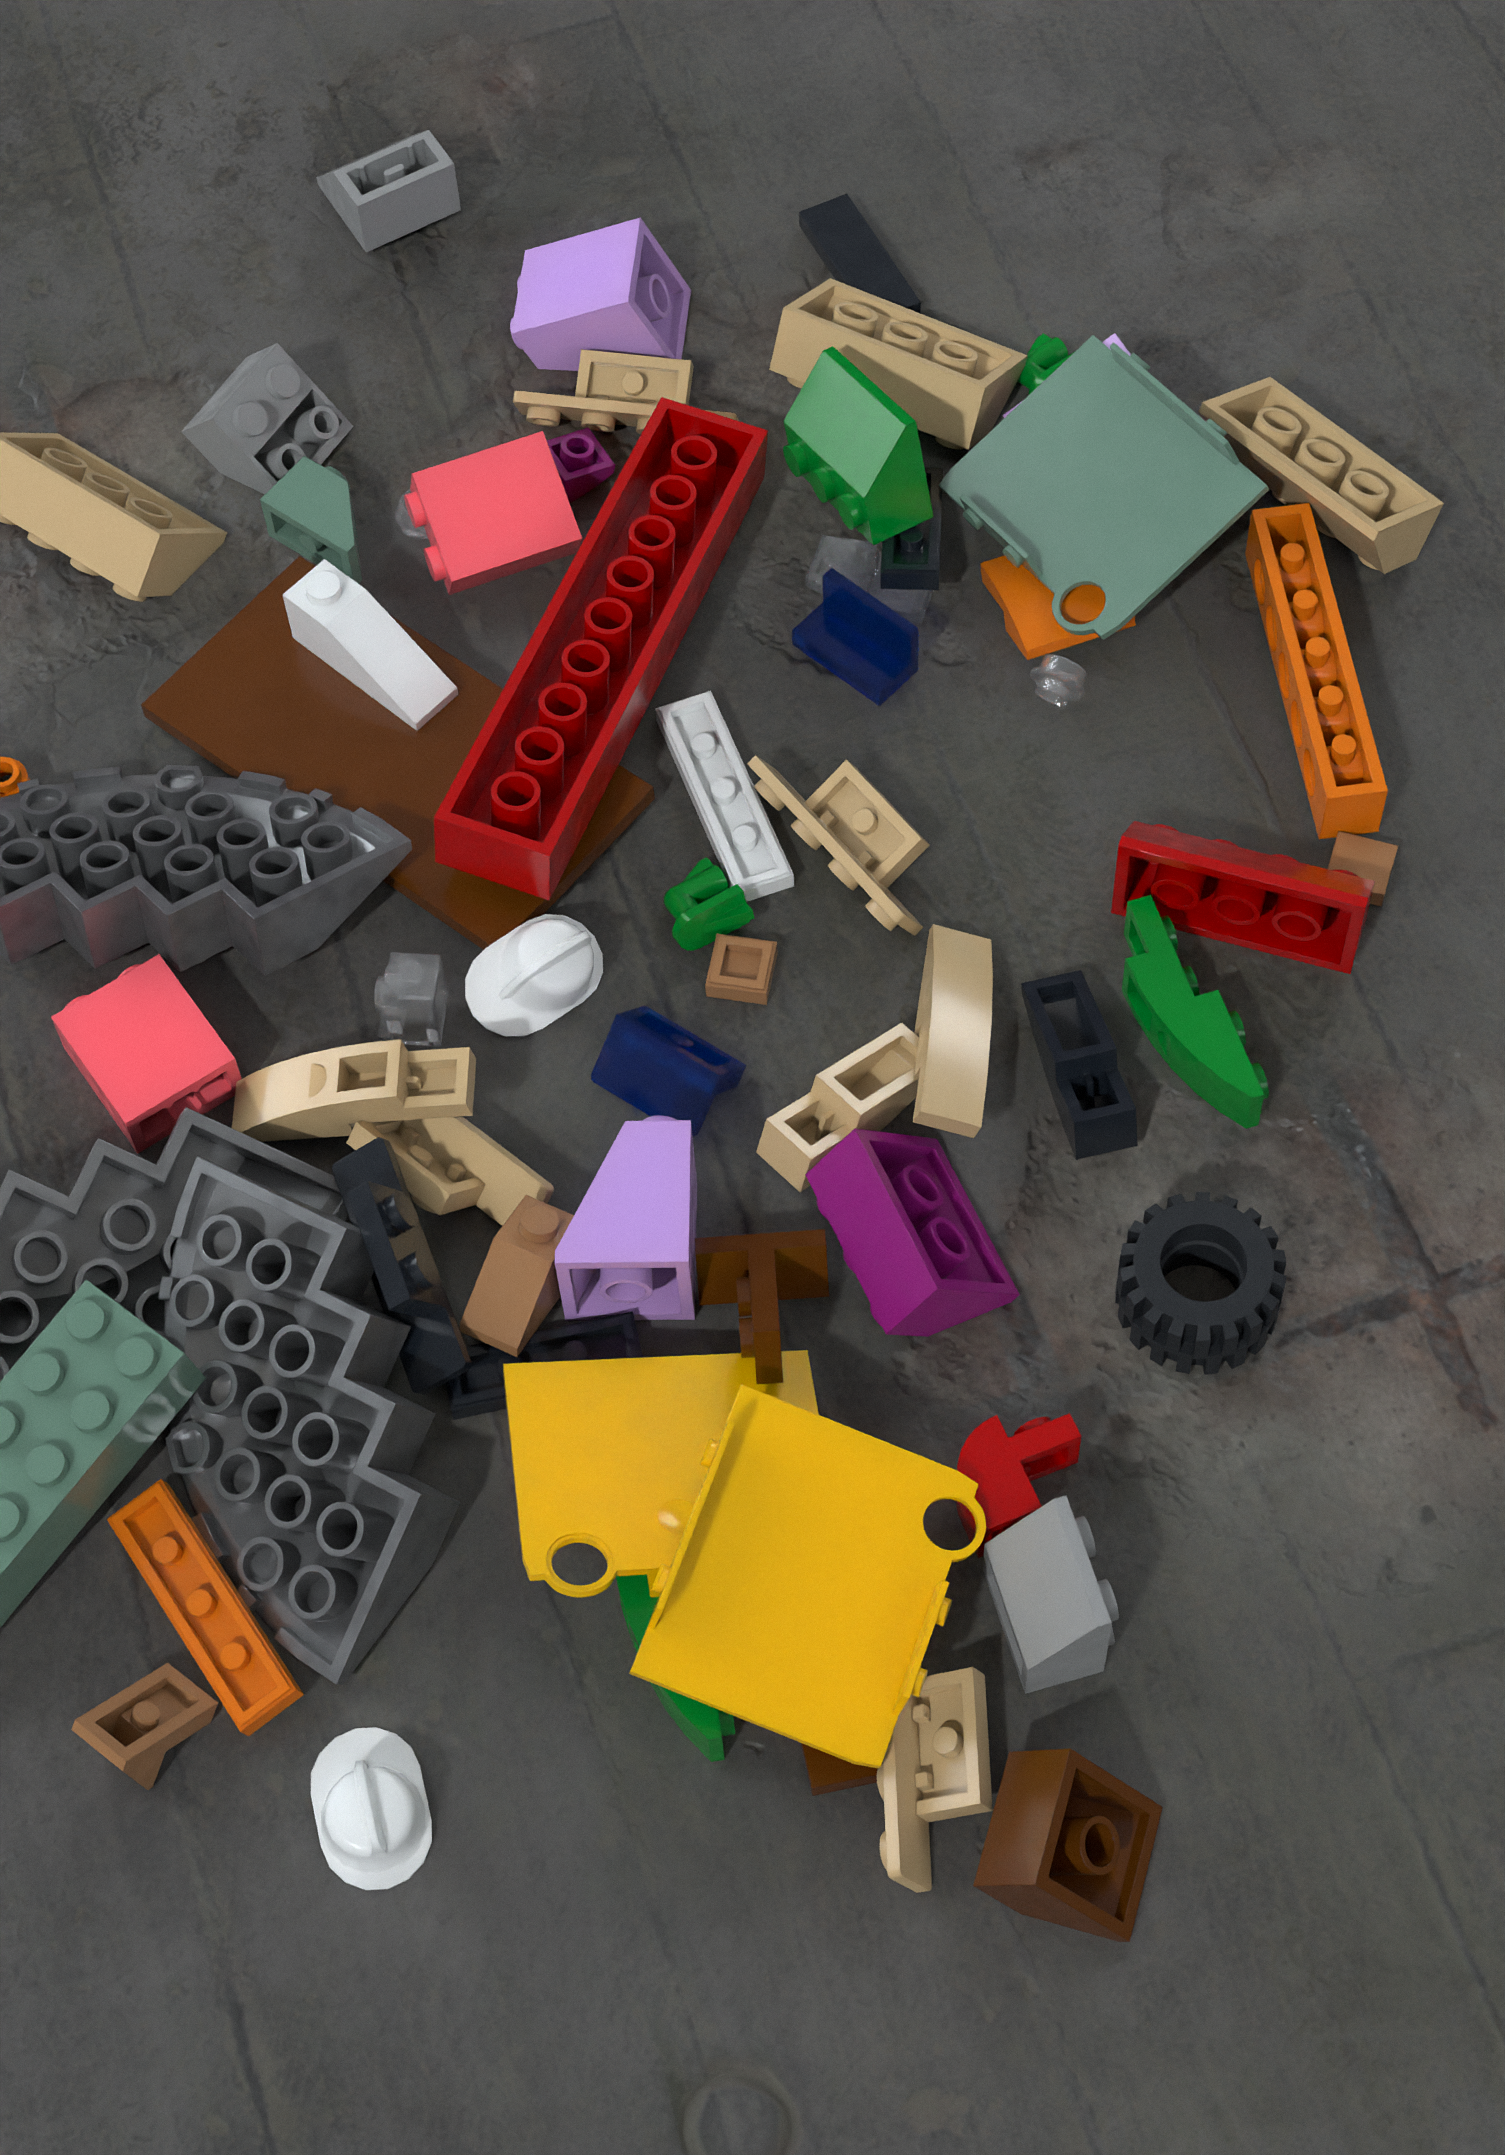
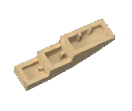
[913,924,993,1138]

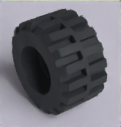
[1115,1192,1287,1375]

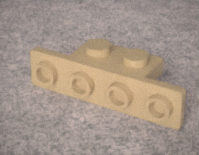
[513,349,739,434]
[747,755,930,936]
[346,1116,554,1226]
[877,1666,993,1893]

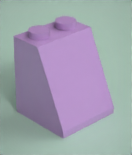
[510,217,691,371]
[555,1115,697,1321]

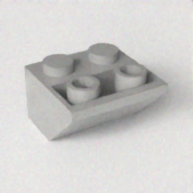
[316,130,461,252]
[181,343,353,494]
[983,1495,1119,1694]

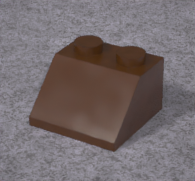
[973,1748,1163,1942]

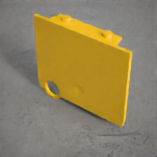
[503,1350,819,1598]
[629,1384,986,1768]

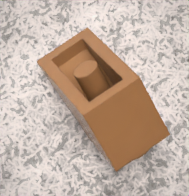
[459,1195,574,1357]

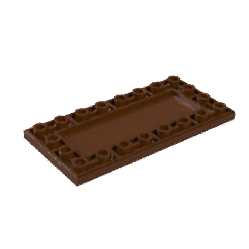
[141,556,655,950]

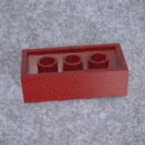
[1111,821,1375,974]

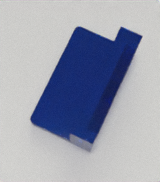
[792,568,919,706]
[591,1005,747,1137]

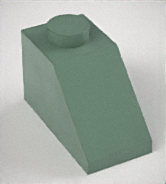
[260,456,362,584]

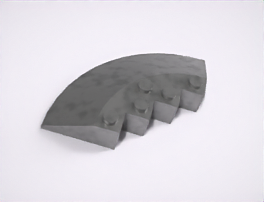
[0,765,412,976]
[0,1107,348,1381]
[158,1156,460,1685]

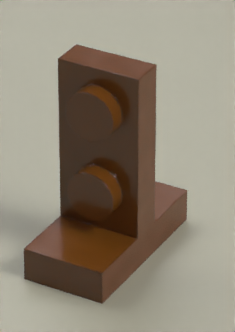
[695,1229,829,1384]

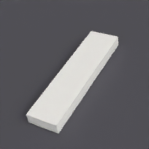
[655,691,794,902]

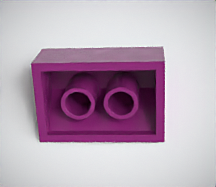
[805,1128,1020,1337]

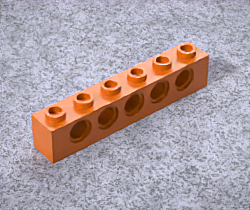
[1245,503,1388,840]

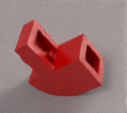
[956,1413,1081,1558]

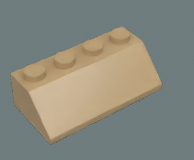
[769,278,1028,450]
[1199,377,1444,574]
[0,432,227,602]

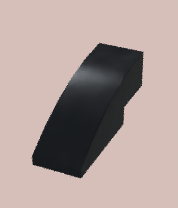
[1021,970,1138,1160]

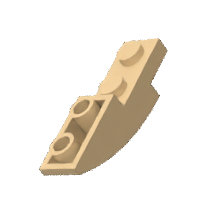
[232,1039,476,1142]

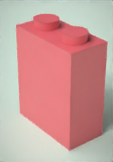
[404,431,582,595]
[51,954,242,1154]

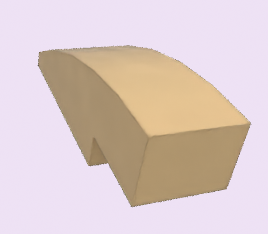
[756,1023,919,1192]

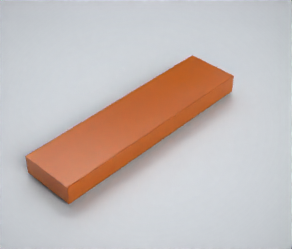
[107,1479,304,1737]

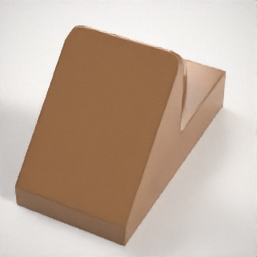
[71,1663,218,1790]

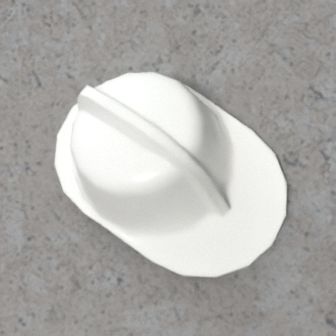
[465,914,603,1037]
[311,1727,432,1890]

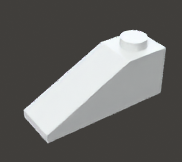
[283,559,458,731]

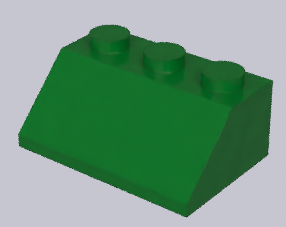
[783,346,933,545]

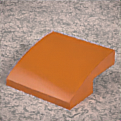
[980,555,1136,660]

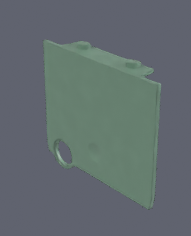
[939,335,1269,640]

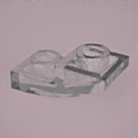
[805,535,934,624]

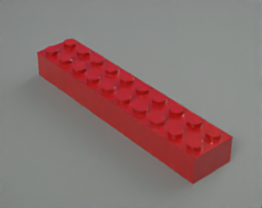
[434,397,768,900]

